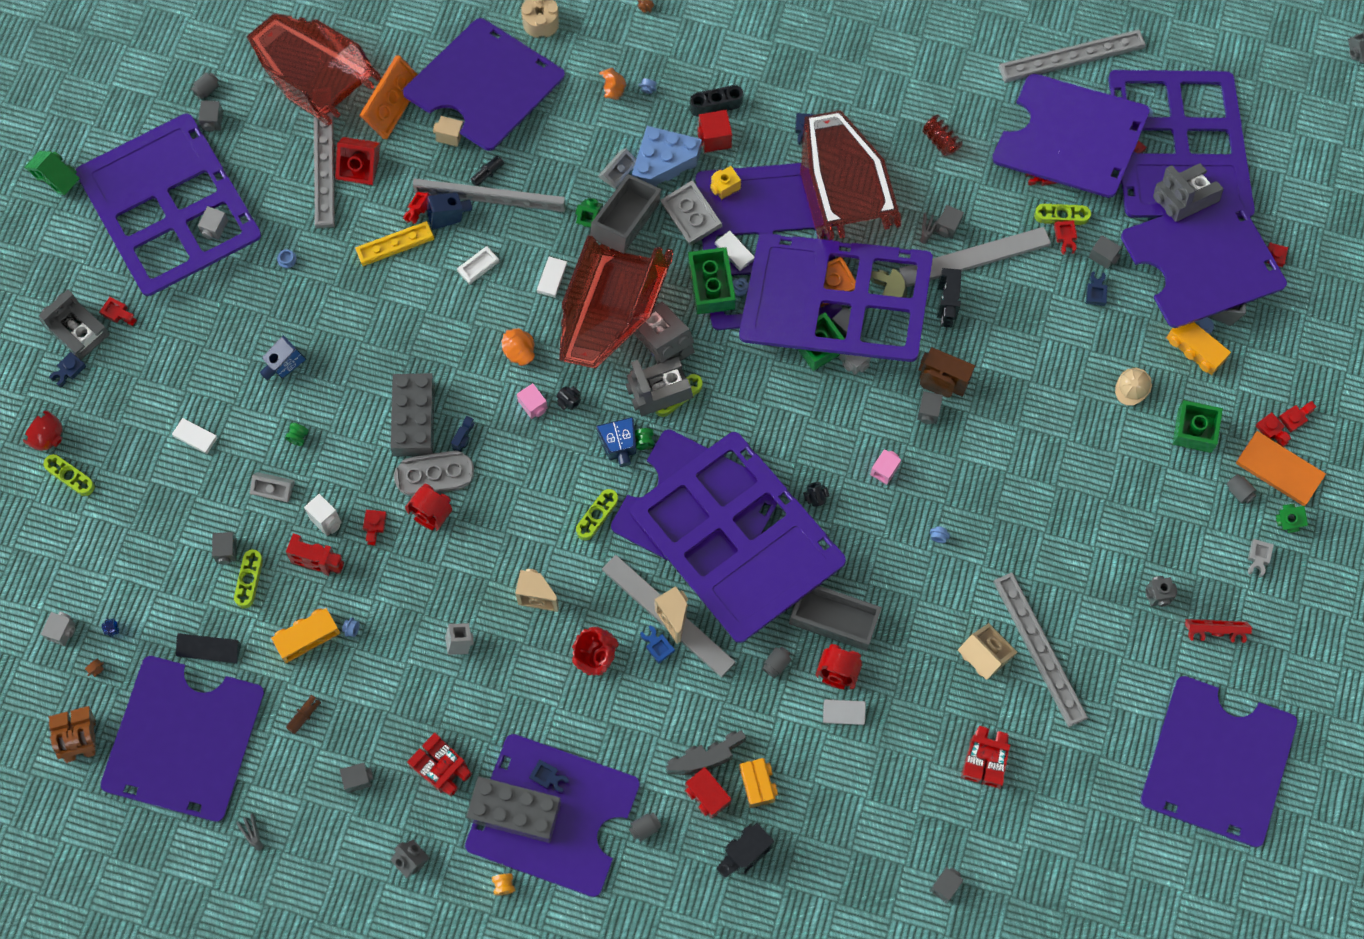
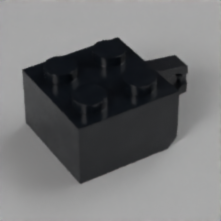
[716,822,775,879]

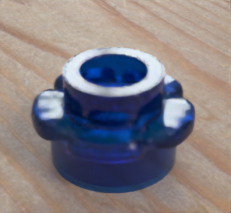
[102,618,119,638]

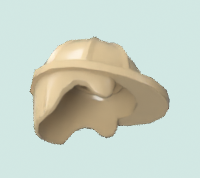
[1115,368,1152,405]

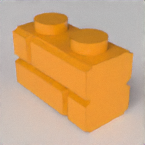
[739,758,778,808]

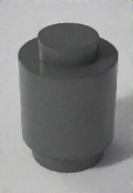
[191,72,219,100]
[1226,474,1257,504]
[762,647,792,678]
[629,812,662,842]

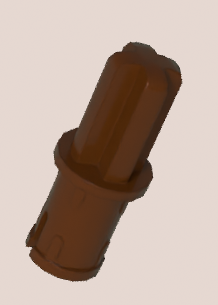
[286,695,321,734]

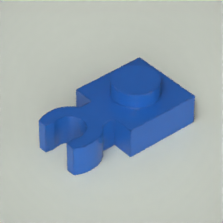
[640,625,675,664]

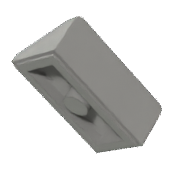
[598,148,636,189]
[250,472,295,502]
[823,699,866,725]

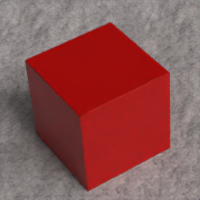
[697,110,732,153]

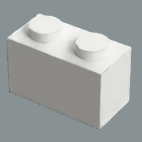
[304,494,342,536]

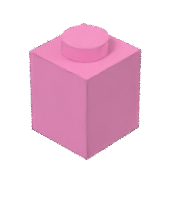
[517,383,547,419]
[870,449,902,485]

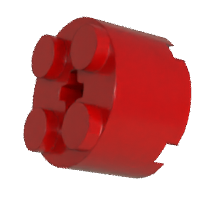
[405,484,453,531]
[816,644,863,689]

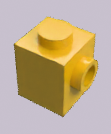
[710,166,741,200]

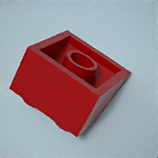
[335,137,380,185]

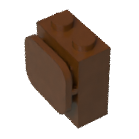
[918,347,976,398]

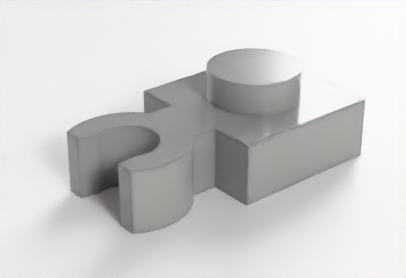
[1248,539,1274,577]

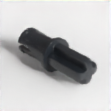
[470,155,504,186]

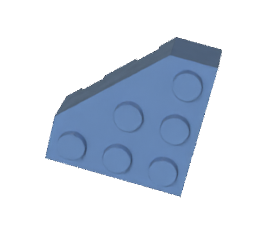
[632,126,702,187]

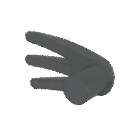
[920,212,940,244]
[236,813,263,851]

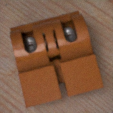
[49,706,96,763]

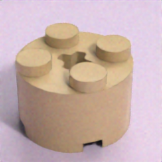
[521,0,559,38]

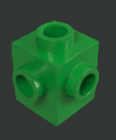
[576,198,603,228]
[1276,503,1308,533]

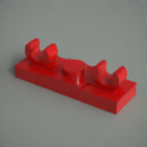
[1185,619,1252,643]

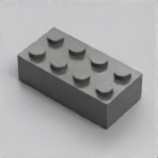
[590,174,662,254]
[390,373,435,457]
[789,586,882,651]
[466,776,561,843]

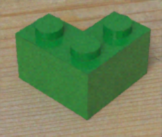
[24,151,80,195]

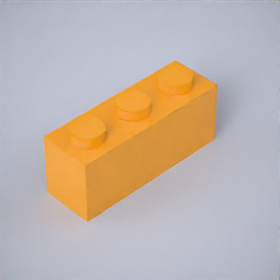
[1166,322,1231,375]
[271,608,341,663]

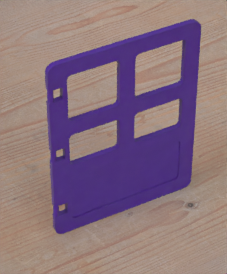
[1108,70,1255,219]
[76,113,261,296]
[695,162,842,330]
[739,233,933,362]
[630,432,846,643]

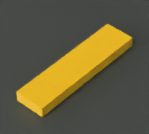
[355,221,435,266]

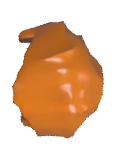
[600,68,626,100]
[502,328,535,366]

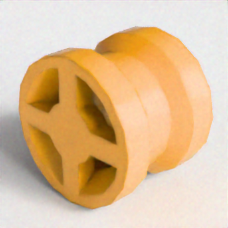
[492,873,515,895]

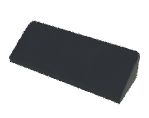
[176,633,241,664]

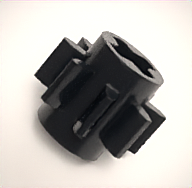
[556,386,581,410]
[803,482,830,507]

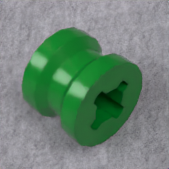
[284,423,309,446]
[635,428,655,450]

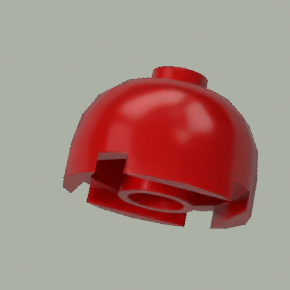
[23,410,63,451]

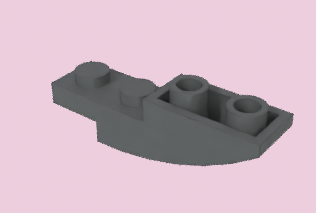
[666,730,746,775]

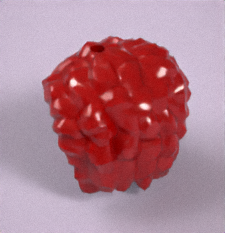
[572,626,619,676]

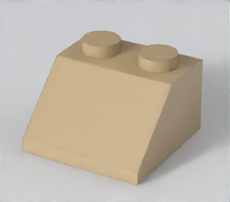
[515,569,559,612]
[655,586,688,644]
[958,623,1018,680]

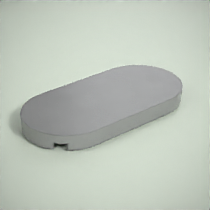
[394,451,474,497]

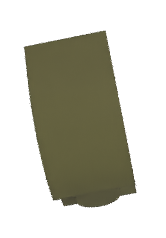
[870,269,908,298]

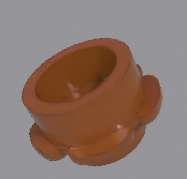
[637,0,654,13]
[85,658,104,677]

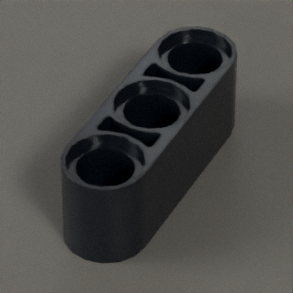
[690,85,743,117]

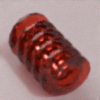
[922,114,963,157]

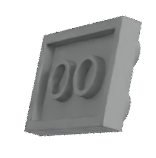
[660,180,722,246]

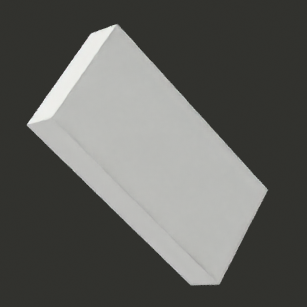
[715,231,754,271]
[457,246,499,285]
[537,257,567,298]
[172,418,217,454]

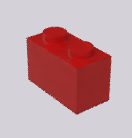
[685,767,732,819]

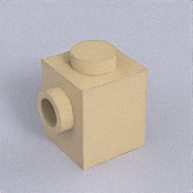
[433,116,463,147]

